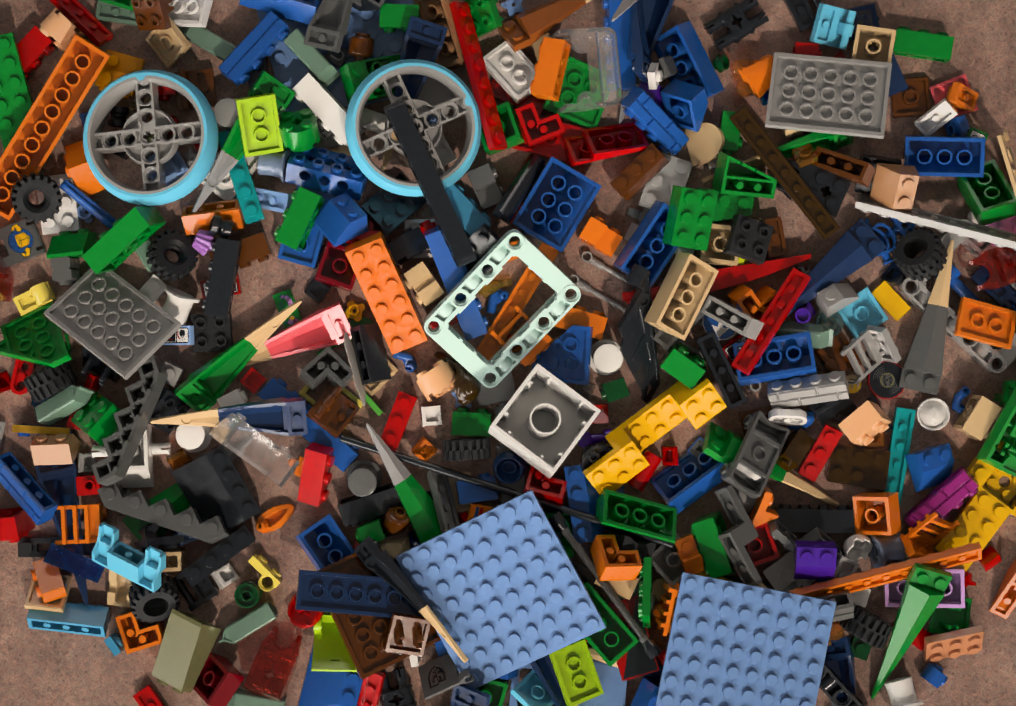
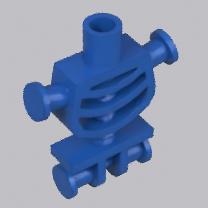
[864,217,916,265]

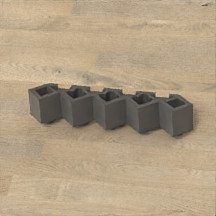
[91,355,168,486]
[97,482,230,544]

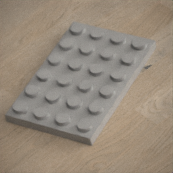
[765,52,892,139]
[44,268,182,380]

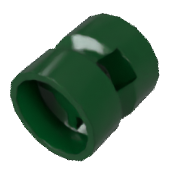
[234,580,263,608]

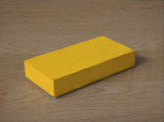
[871,281,911,321]

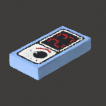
[163,325,194,345]

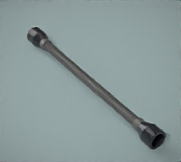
[548,511,662,659]

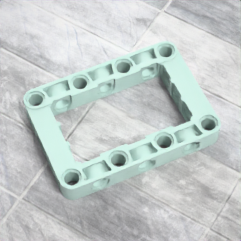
[423,229,581,388]

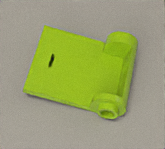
[311,614,357,672]

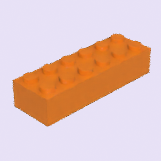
[345,232,428,355]

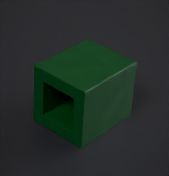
[599,377,630,403]

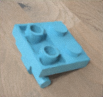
[809,3,856,50]

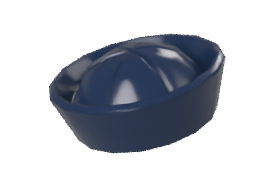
[492,452,526,484]

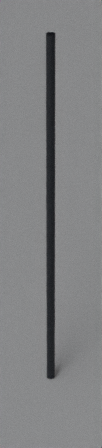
[340,434,674,548]

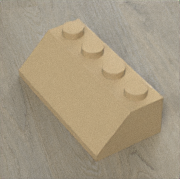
[644,251,719,341]

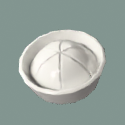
[917,397,950,431]

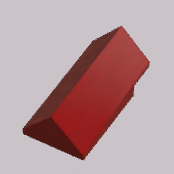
[564,122,649,167]

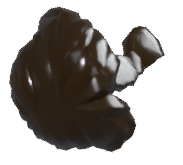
[434,351,481,405]

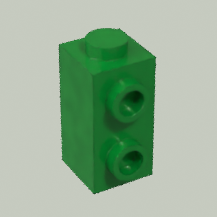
[719,111,743,156]

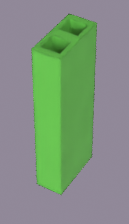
[357,391,384,416]

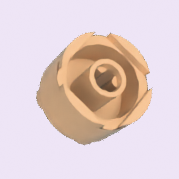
[39,8,85,52]
[416,360,455,402]

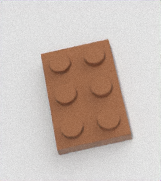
[923,625,984,663]

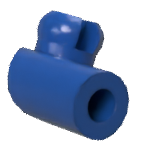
[486,289,509,314]
[393,351,417,373]
[951,386,970,414]
[788,411,815,430]

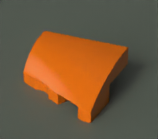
[738,54,774,98]

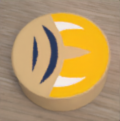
[846,375,862,394]

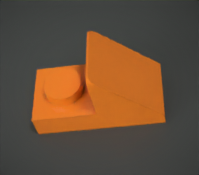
[946,82,979,112]
[749,487,779,527]
[674,534,704,574]

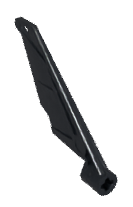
[617,263,660,403]

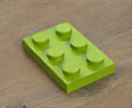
[235,93,284,158]
[549,638,604,706]

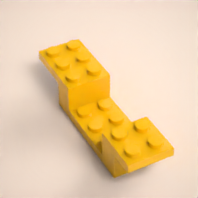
[583,379,727,495]

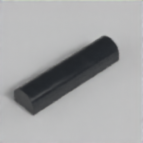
[492,153,545,224]

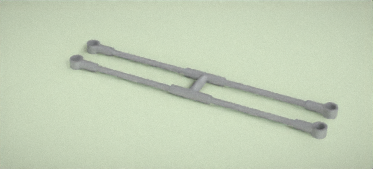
[569,251,761,392]

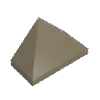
[377,537,411,559]

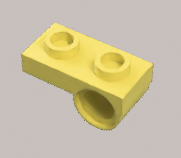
[13,281,57,316]
[248,554,283,591]

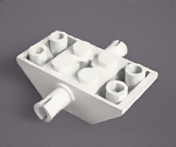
[91,423,171,488]

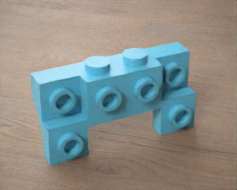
[92,522,166,592]

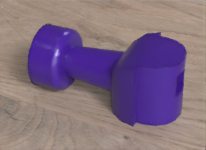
[795,301,817,323]
[577,429,611,447]

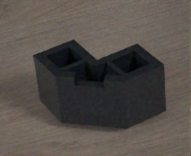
[386,227,429,267]

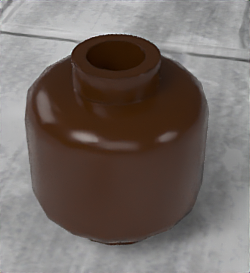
[348,33,374,61]
[382,506,410,535]

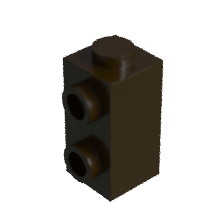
[776,428,815,473]

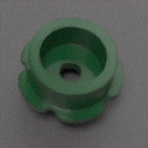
[713,54,730,73]

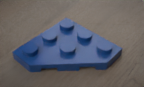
[532,325,593,385]

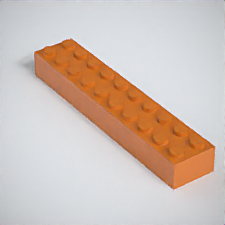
[0,33,111,221]

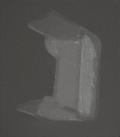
[551,27,622,113]
[208,412,300,488]

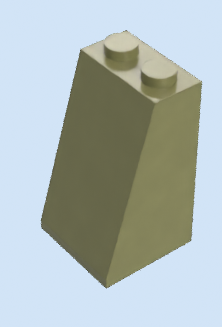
[152,609,221,694]

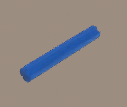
[60,179,116,229]

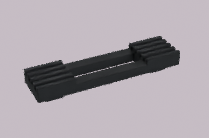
[18,536,95,557]

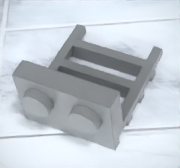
[840,325,902,384]

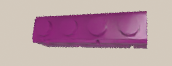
[904,466,979,534]

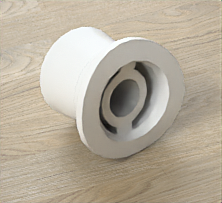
[162,285,200,325]
[590,339,624,375]
[175,425,212,452]
[884,676,924,706]

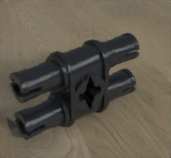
[703,0,769,52]
[380,666,417,706]

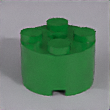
[278,108,320,152]

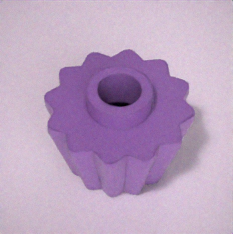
[192,229,215,256]

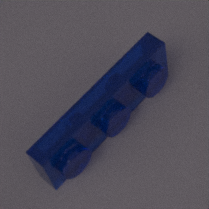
[43,543,105,583]

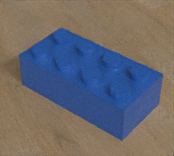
[613,201,678,288]

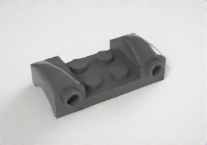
[720,411,790,498]

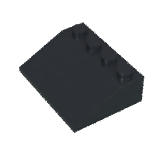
[171,443,261,529]

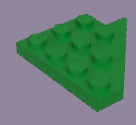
[0,301,71,368]

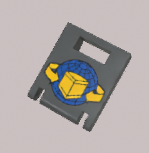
[0,219,47,269]

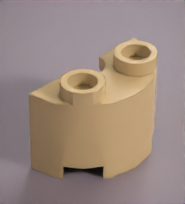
[107,570,132,607]

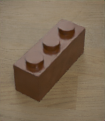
[610,143,670,201]
[810,146,876,187]
[208,232,273,269]

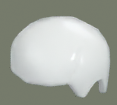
[843,534,873,561]

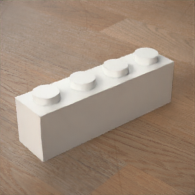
[293,73,365,146]

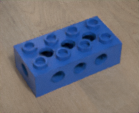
[285,146,368,201]
[277,185,337,269]

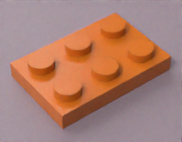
[954,297,1016,350]

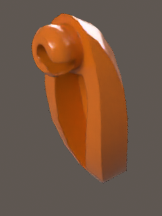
[255,503,295,533]

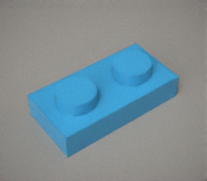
[104,632,125,656]

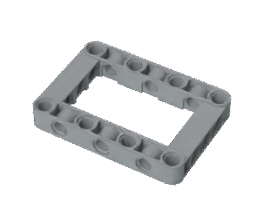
[898,219,1016,373]

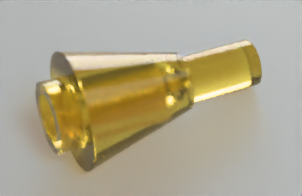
[478,278,512,298]

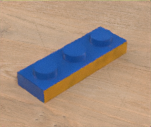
[12,424,74,437]

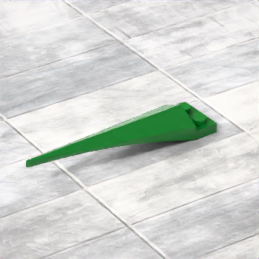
[870,563,953,699]

